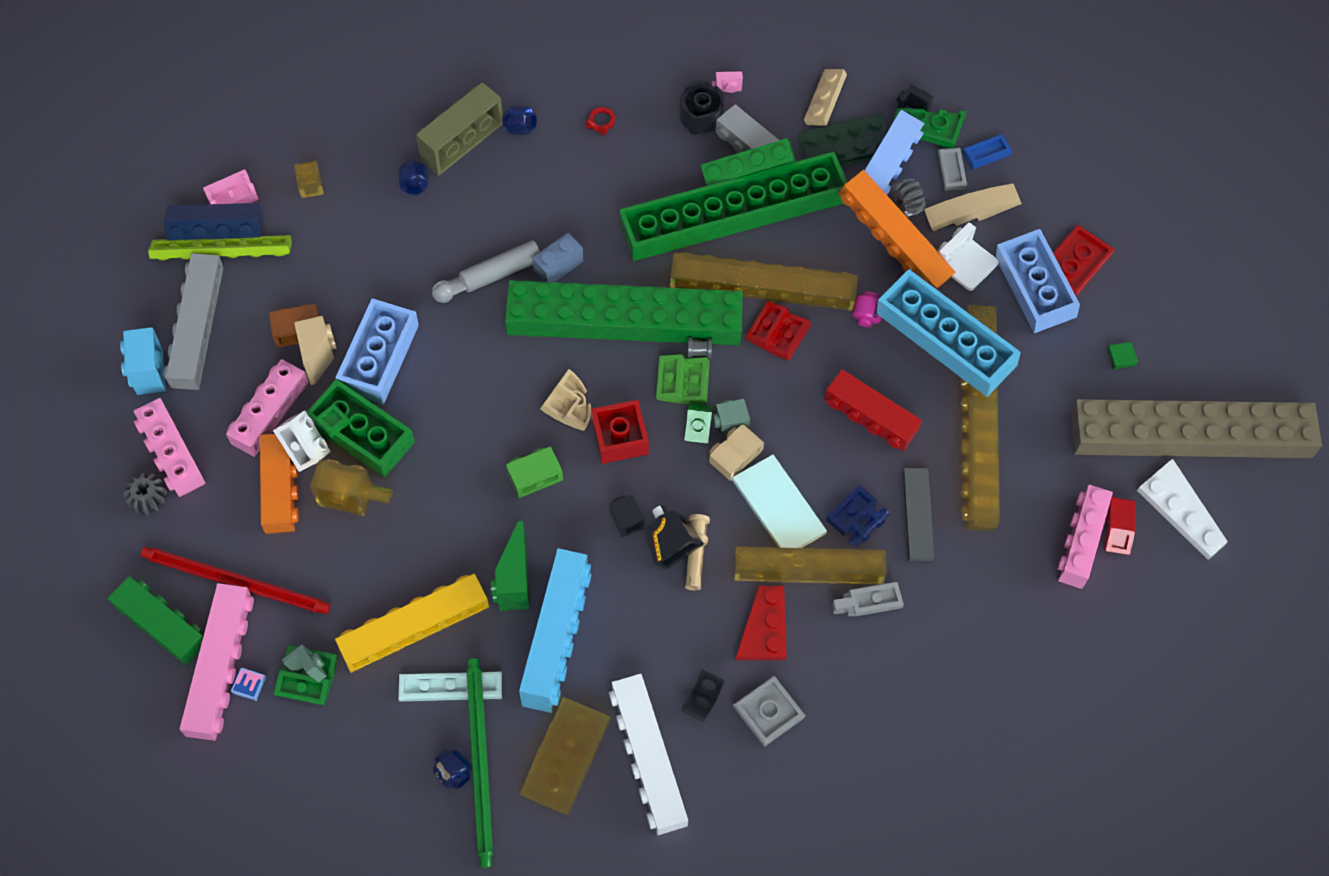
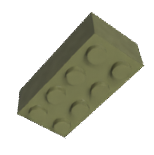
[416,82,504,176]

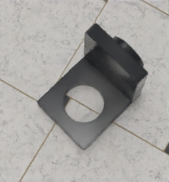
[681,669,725,722]

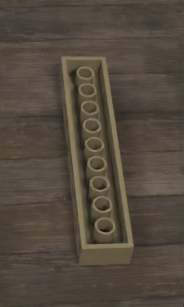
[1070,399,1322,458]

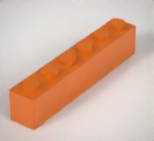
[838,169,956,290]

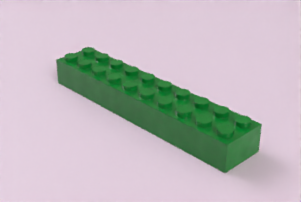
[619,152,848,261]
[505,280,743,346]

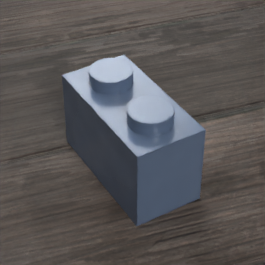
[532,233,583,282]

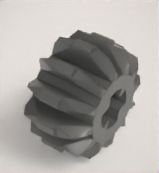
[891,178,926,217]
[123,472,167,515]

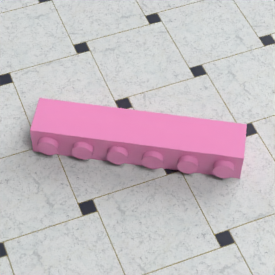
[180,583,254,741]

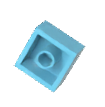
[120,327,166,395]

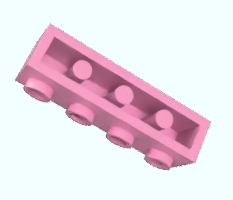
[226,359,309,457]
[133,398,206,497]
[1058,485,1113,589]

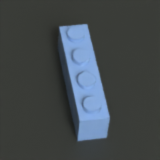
[865,110,924,195]

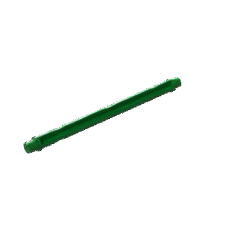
[466,658,493,868]

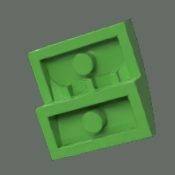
[656,354,710,404]

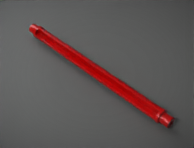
[141,547,331,615]

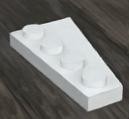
[1137,459,1228,560]

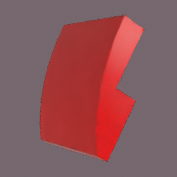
[745,301,811,361]

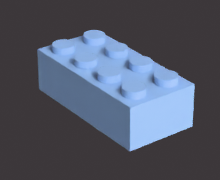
[995,229,1080,333]
[335,299,419,405]

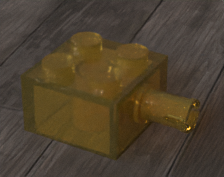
[310,460,393,516]

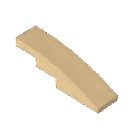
[924,183,1022,231]

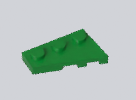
[891,108,967,148]

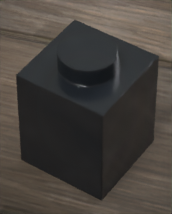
[610,494,644,538]

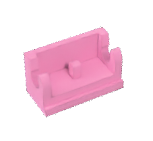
[203,169,259,204]

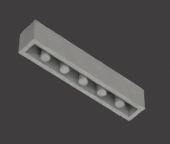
[164,254,224,390]

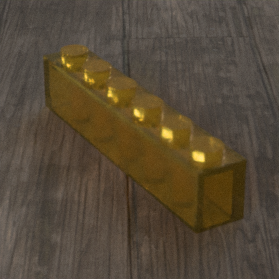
[734,547,886,584]

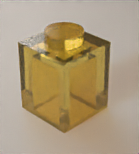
[294,160,324,198]

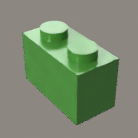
[506,446,563,499]

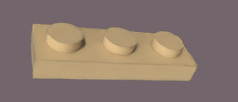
[804,69,847,126]

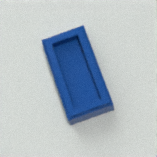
[962,134,1013,170]

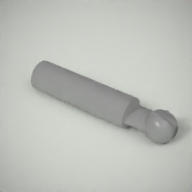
[432,240,540,303]

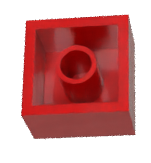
[591,400,649,464]

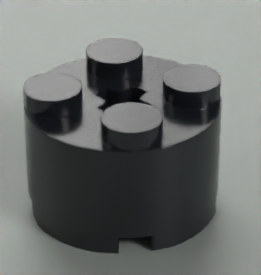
[680,81,725,135]

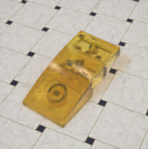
[520,697,611,815]

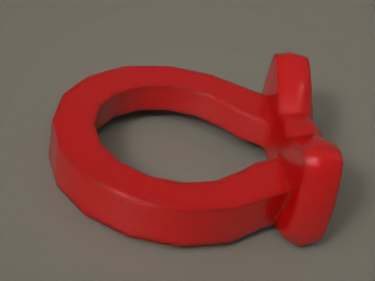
[586,107,616,136]

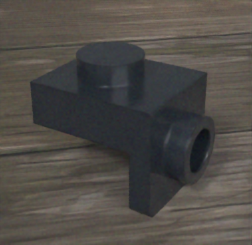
[897,84,934,112]

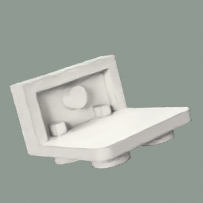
[938,223,999,291]

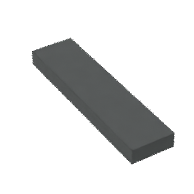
[903,468,934,562]

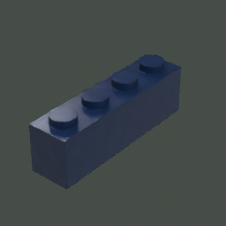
[163,203,263,240]

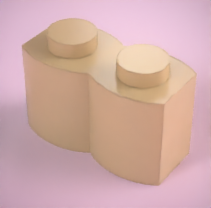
[709,425,764,481]

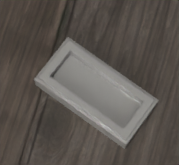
[937,148,967,191]

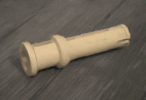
[685,514,710,591]

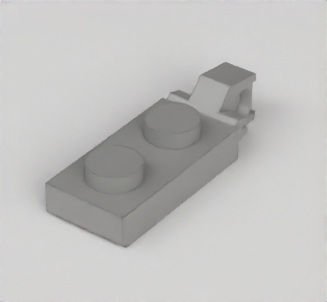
[831,582,904,617]

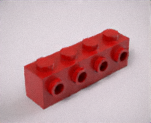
[824,369,922,452]

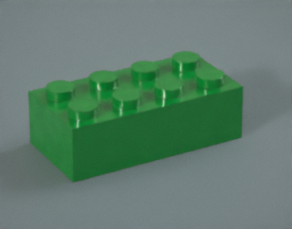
[306,379,415,478]

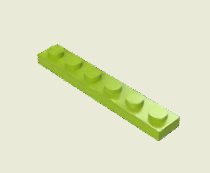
[148,235,292,260]

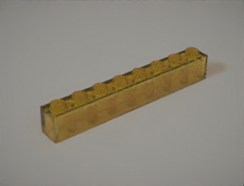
[670,252,858,311]

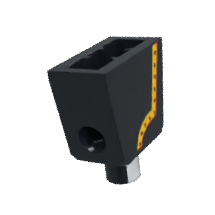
[645,505,704,569]

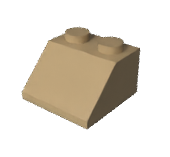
[294,316,337,385]

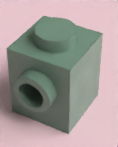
[712,399,750,436]

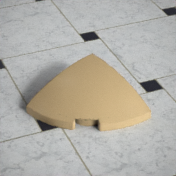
[540,369,591,431]

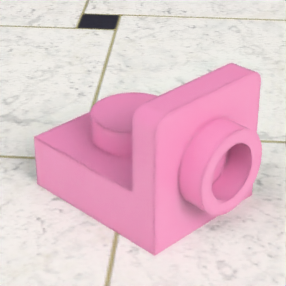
[711,71,743,93]

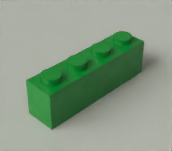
[701,138,796,186]
[107,576,205,666]

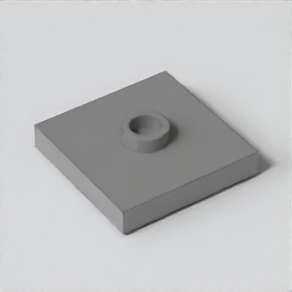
[733,676,806,747]

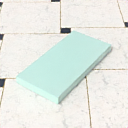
[732,455,827,558]

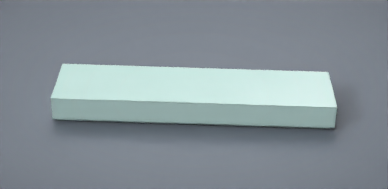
[398,671,502,701]

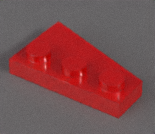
[736,586,787,660]

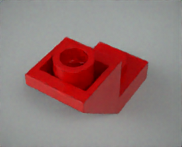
[1104,497,1135,555]

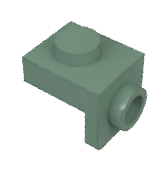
[282,645,326,682]

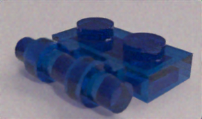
[826,485,890,547]

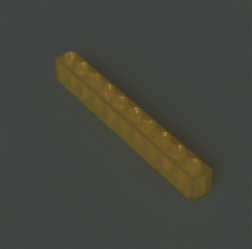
[961,305,999,531]

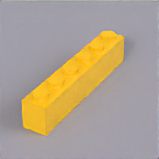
[335,573,489,673]

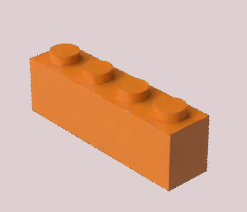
[260,434,299,534]

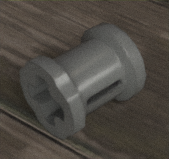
[688,337,712,359]

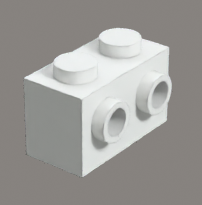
[273,410,331,472]

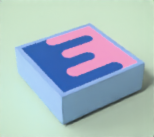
[231,668,266,701]

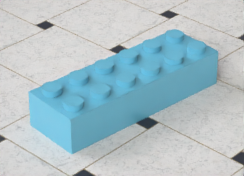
[877,269,1021,397]
[519,548,592,713]

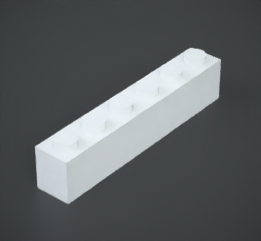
[608,674,688,836]

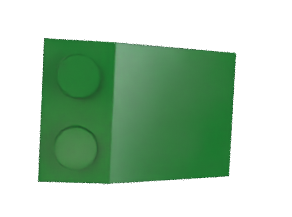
[491,521,529,611]

